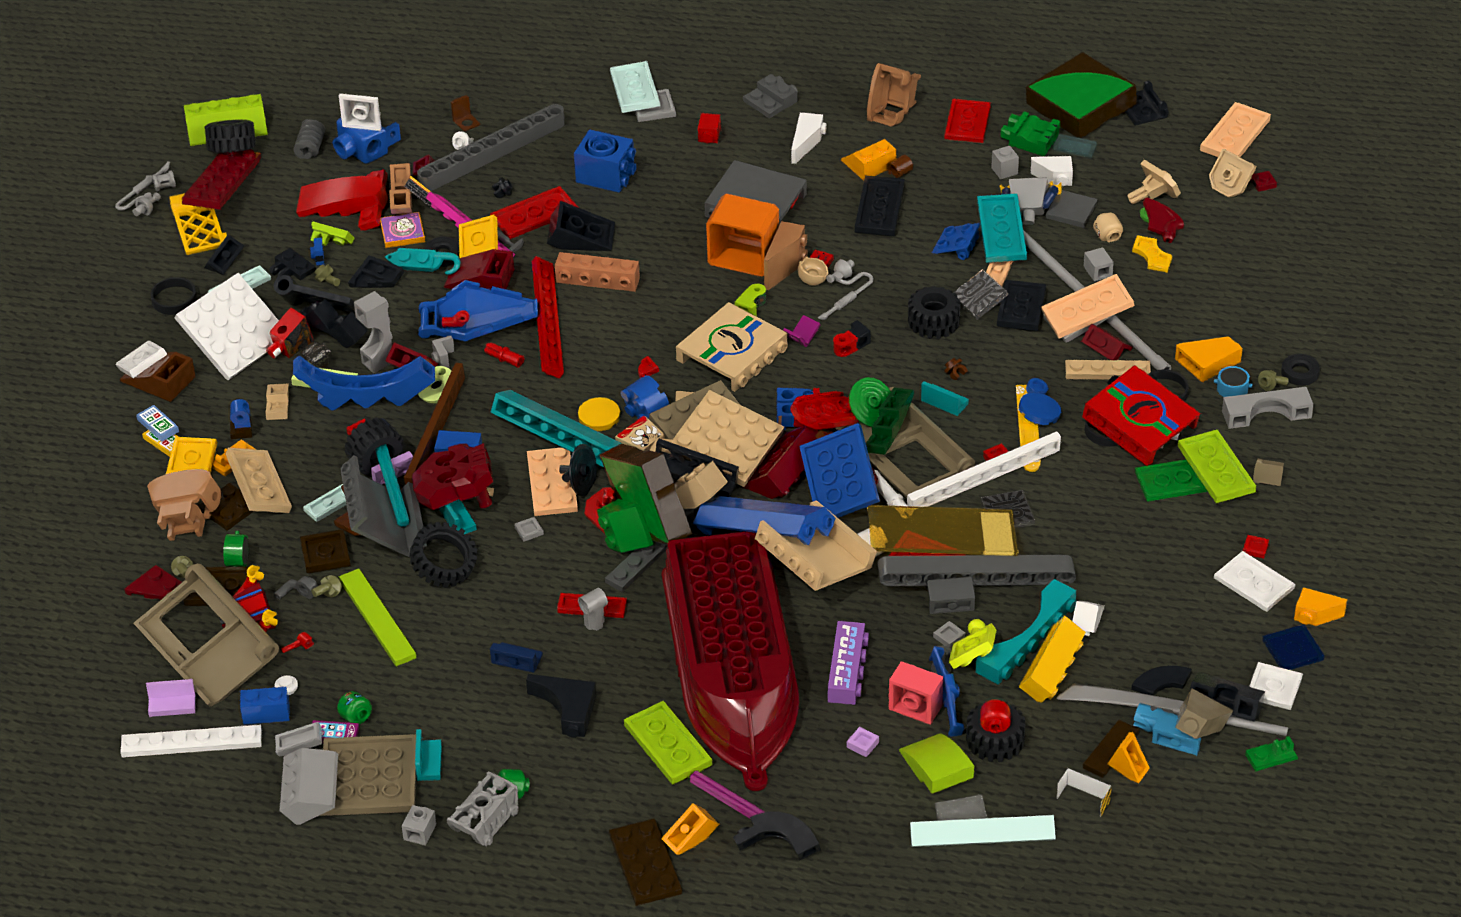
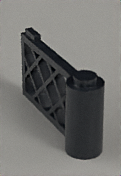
[274,275,355,313]

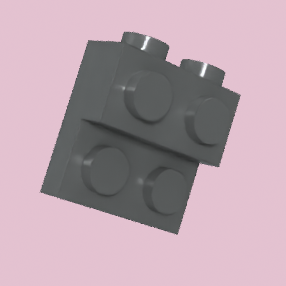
[743,74,798,118]

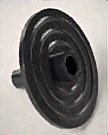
[559,444,597,496]

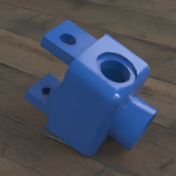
[333,118,401,164]

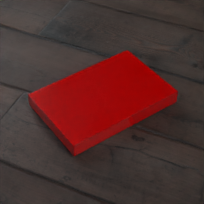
[944,99,991,143]

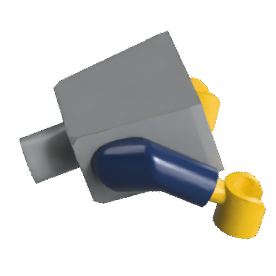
[1000,177,1062,225]

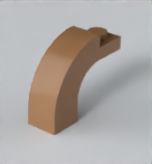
[389,163,412,214]

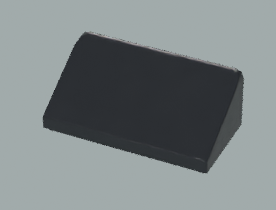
[204,234,244,275]

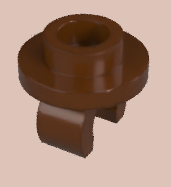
[944,358,967,380]

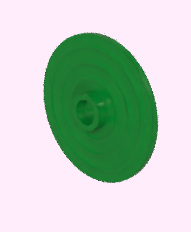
[849,377,891,427]

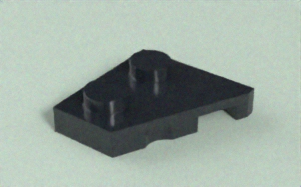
[348,255,404,288]

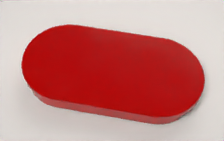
[791,391,860,430]

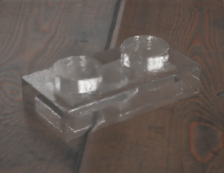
[935,795,987,821]

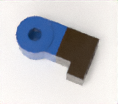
[230,399,252,439]

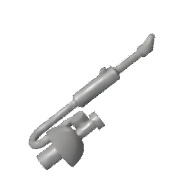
[115,162,170,216]
[818,259,874,320]

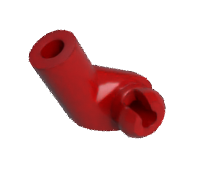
[442,310,470,327]

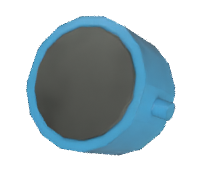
[1214,366,1252,397]

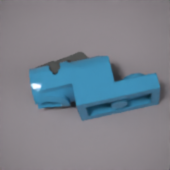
[1133,703,1201,755]

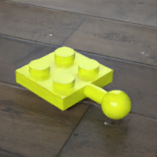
[949,619,996,669]

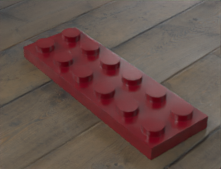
[182,149,261,210]

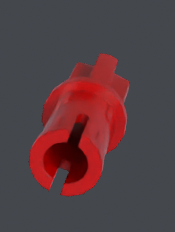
[484,342,524,368]

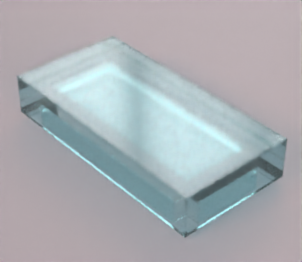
[1053,134,1097,158]

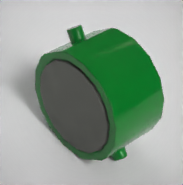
[223,531,249,567]

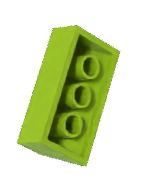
[184,94,268,146]

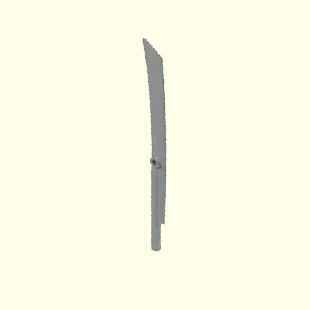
[1057,683,1288,736]

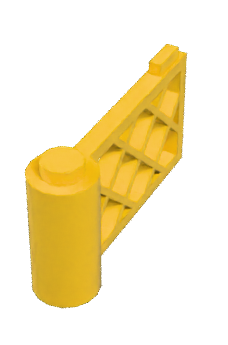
[169,193,227,255]

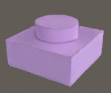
[847,727,879,757]

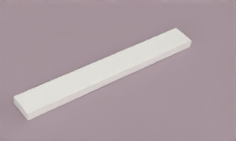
[907,432,1061,512]

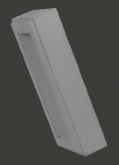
[275,722,322,756]

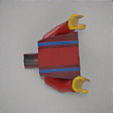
[219,565,278,632]

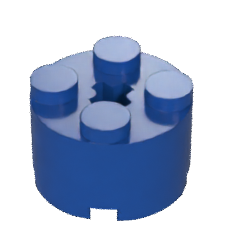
[620,375,669,420]

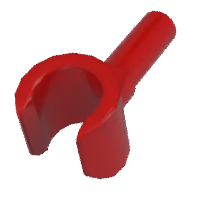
[281,632,314,653]

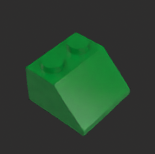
[597,499,653,553]

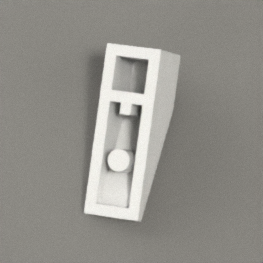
[791,113,827,164]

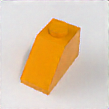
[1294,587,1347,626]
[661,803,719,855]

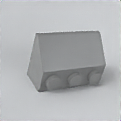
[280,748,338,825]

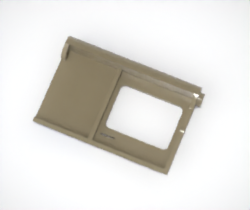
[833,387,975,498]

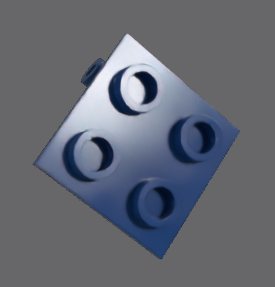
[932,223,980,260]

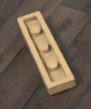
[1065,360,1151,379]

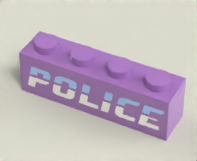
[828,621,869,705]

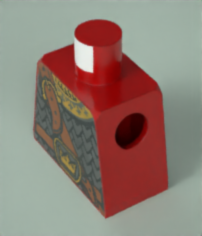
[266,308,314,358]

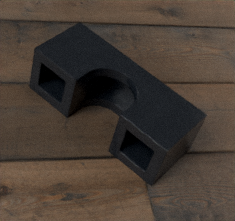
[1190,672,1265,722]

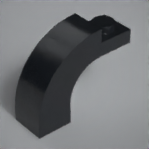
[733,811,821,860]

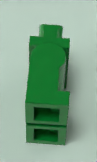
[1001,111,1060,157]

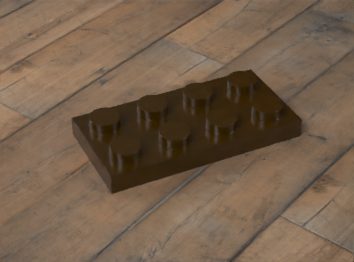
[609,818,682,906]

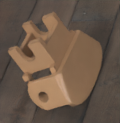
[867,63,921,126]
[147,469,221,541]

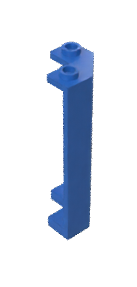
[693,496,836,545]

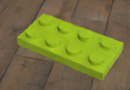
[1178,429,1256,503]
[624,701,712,785]

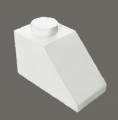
[1031,156,1073,186]
[1072,601,1105,636]

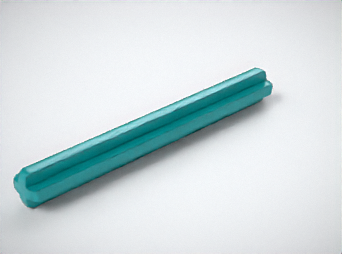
[375,444,409,527]

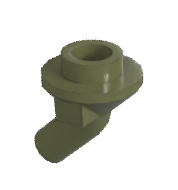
[314,264,340,286]
[1258,370,1288,391]
[171,556,193,578]
[311,575,342,597]

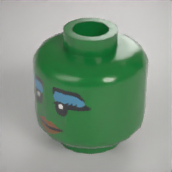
[337,691,372,724]

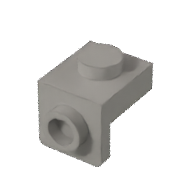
[431,336,454,368]

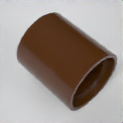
[887,155,913,178]

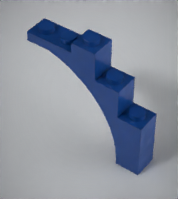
[293,356,435,410]

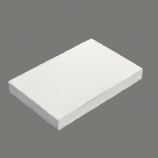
[1214,551,1295,612]

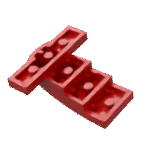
[296,169,388,230]

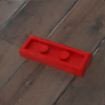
[557,593,627,618]

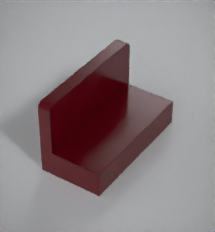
[1081,323,1133,360]

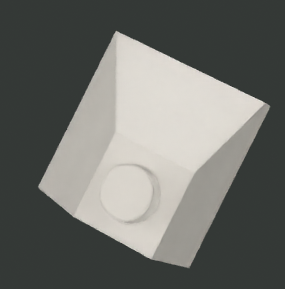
[339,94,382,131]

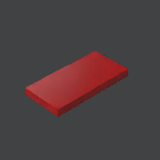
[490,186,579,239]

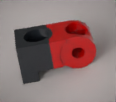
[833,320,871,357]

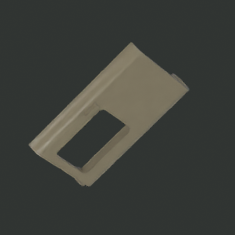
[133,563,279,706]

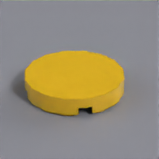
[578,397,620,431]

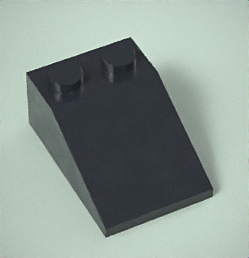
[547,201,615,251]

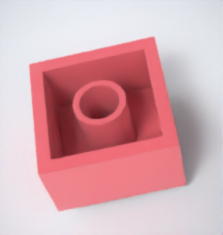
[889,661,943,725]

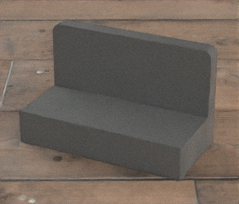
[927,577,975,614]

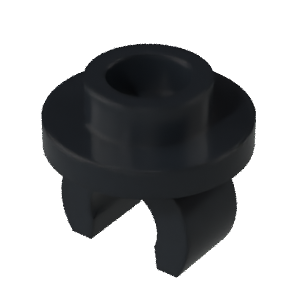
[492,177,513,198]

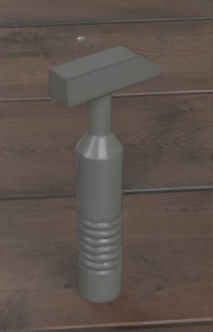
[497,229,524,253]

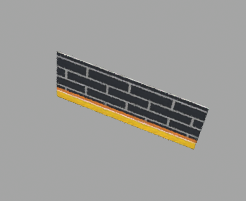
[405,176,432,208]

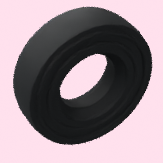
[424,236,459,267]
[1281,354,1320,386]

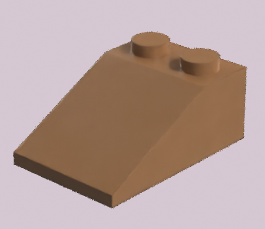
[764,221,808,290]

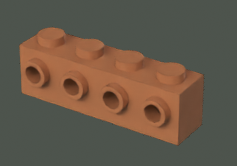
[555,252,640,292]

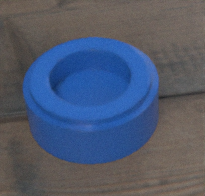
[1026,378,1048,395]

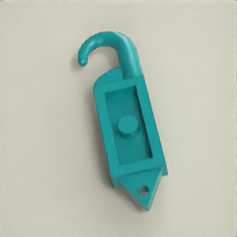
[385,248,461,275]

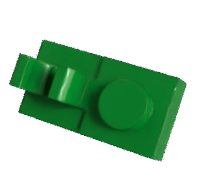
[1245,736,1298,772]

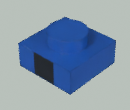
[310,238,324,265]

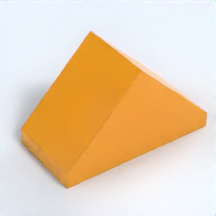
[1108,732,1150,783]

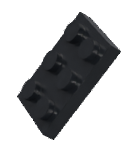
[997,280,1046,331]

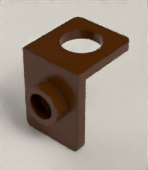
[451,95,480,131]

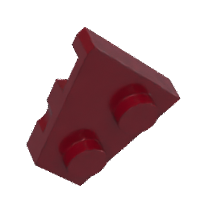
[124,565,182,600]

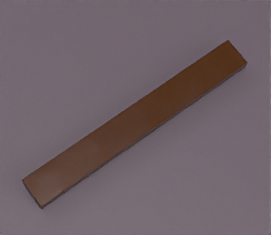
[404,363,465,485]

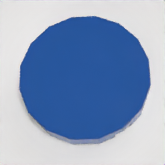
[1019,393,1061,425]

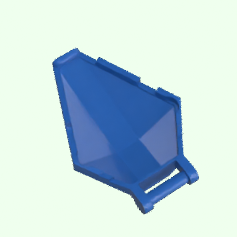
[418,280,538,341]

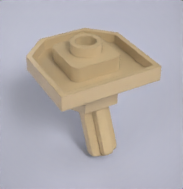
[1209,149,1257,197]
[1127,160,1181,204]

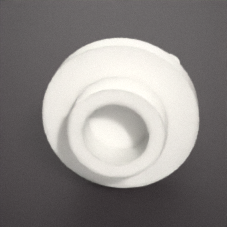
[452,131,474,150]

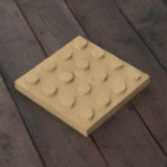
[671,390,784,487]

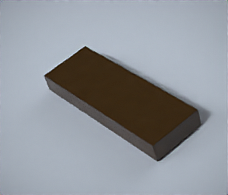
[1083,720,1139,778]

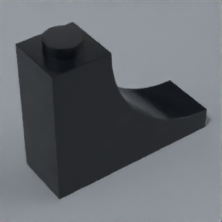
[526,674,596,738]

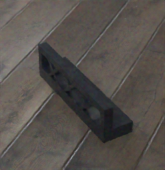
[655,438,739,497]

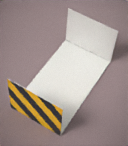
[1057,769,1111,817]

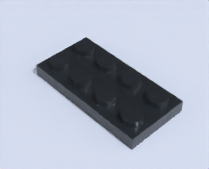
[855,175,905,236]

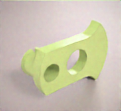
[418,366,451,404]

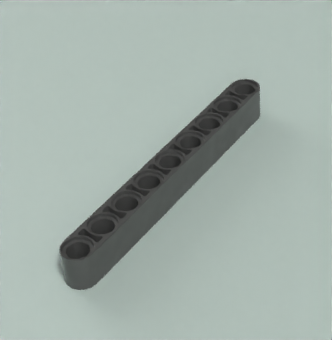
[417,104,565,191]
[877,555,1076,586]

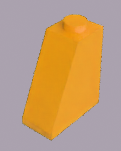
[1175,336,1242,382]

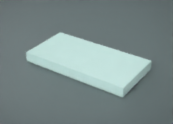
[610,61,660,113]

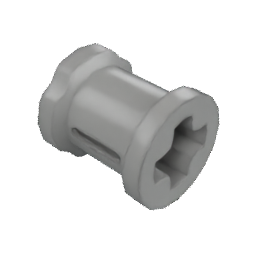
[152,170,176,192]

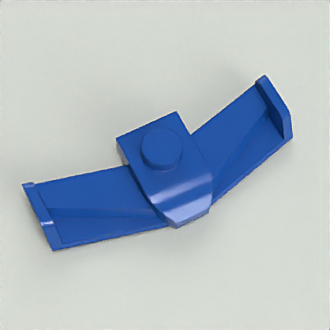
[929,646,964,737]

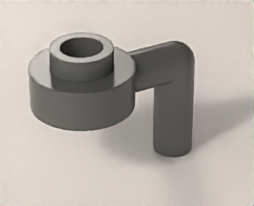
[273,576,318,600]

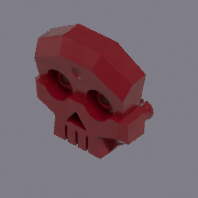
[412,443,493,510]

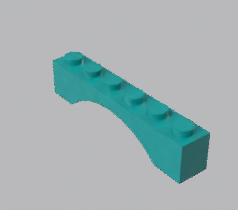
[976,579,1077,685]

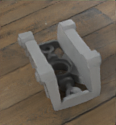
[447,771,519,847]

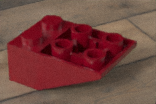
[444,249,514,290]

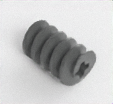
[293,119,326,159]

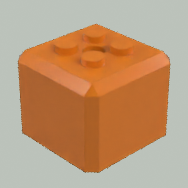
[706,194,779,277]

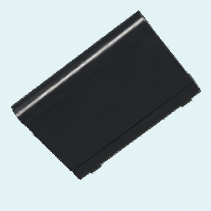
[1124,80,1169,126]

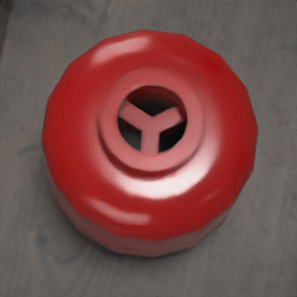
[980,699,1010,733]

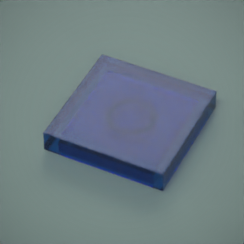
[1262,624,1325,670]

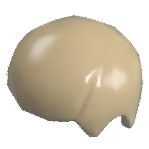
[798,257,829,286]

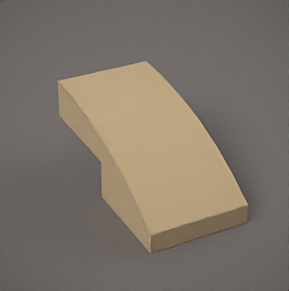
[266,384,289,420]

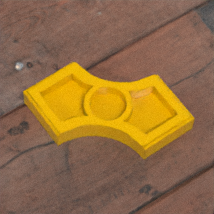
[1132,236,1172,273]

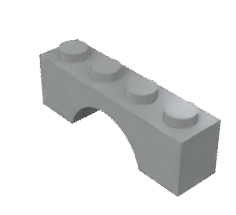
[354,291,393,373]
[1222,387,1313,429]

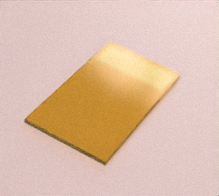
[867,505,1019,556]

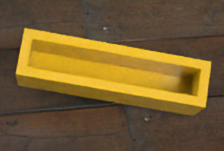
[1019,616,1086,703]

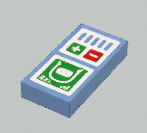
[136,405,179,442]

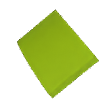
[899,733,974,794]

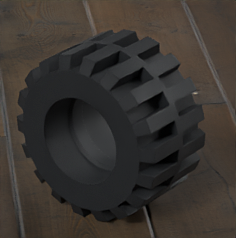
[205,120,256,153]
[908,286,960,339]
[345,417,404,477]
[966,701,1025,762]

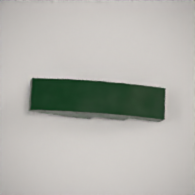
[866,388,914,455]

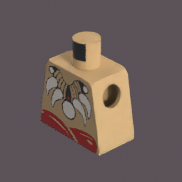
[615,416,665,451]

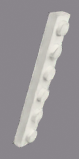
[121,725,262,757]

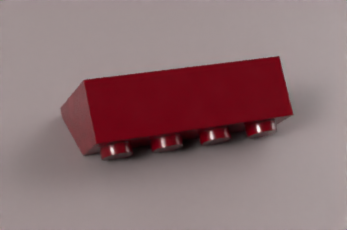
[743,425,819,499]

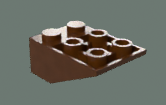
[120,352,196,402]

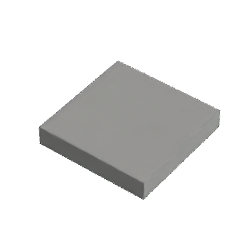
[635,89,676,122]

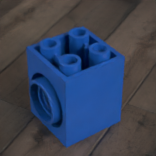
[574,129,636,193]

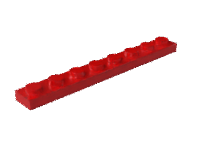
[532,256,564,378]

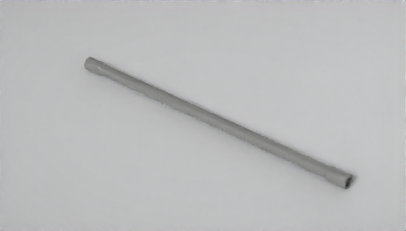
[1023,230,1171,370]

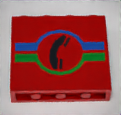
[1082,365,1200,466]

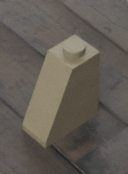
[1175,688,1233,739]

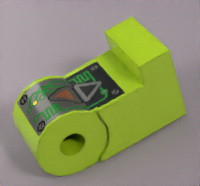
[735,284,766,317]

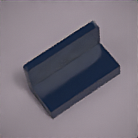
[490,643,543,673]

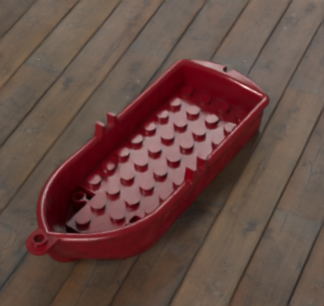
[661,532,799,791]

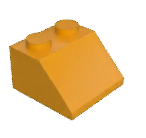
[841,139,896,181]

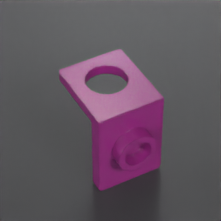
[783,315,821,347]

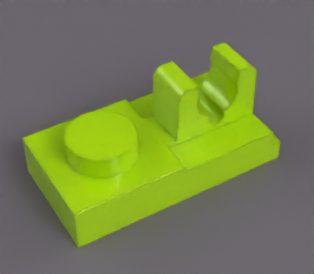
[311,221,354,246]

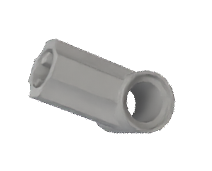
[578,588,608,631]

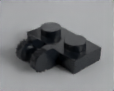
[269,248,316,280]

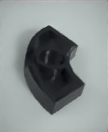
[1131,666,1192,695]

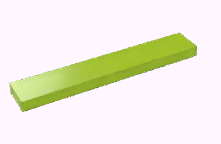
[339,569,416,666]

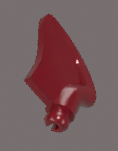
[1143,198,1184,243]

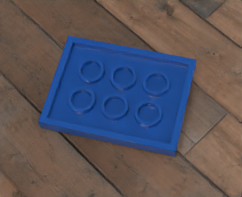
[799,423,880,518]

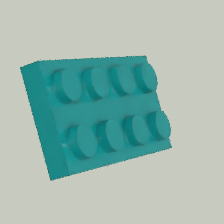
[977,193,1027,263]

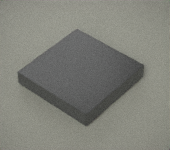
[1046,190,1097,228]

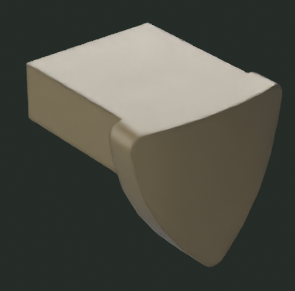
[1253,458,1284,486]

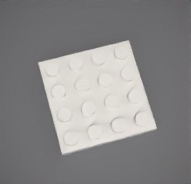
[175,273,279,380]

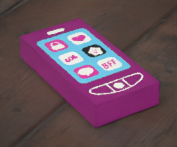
[312,720,359,743]

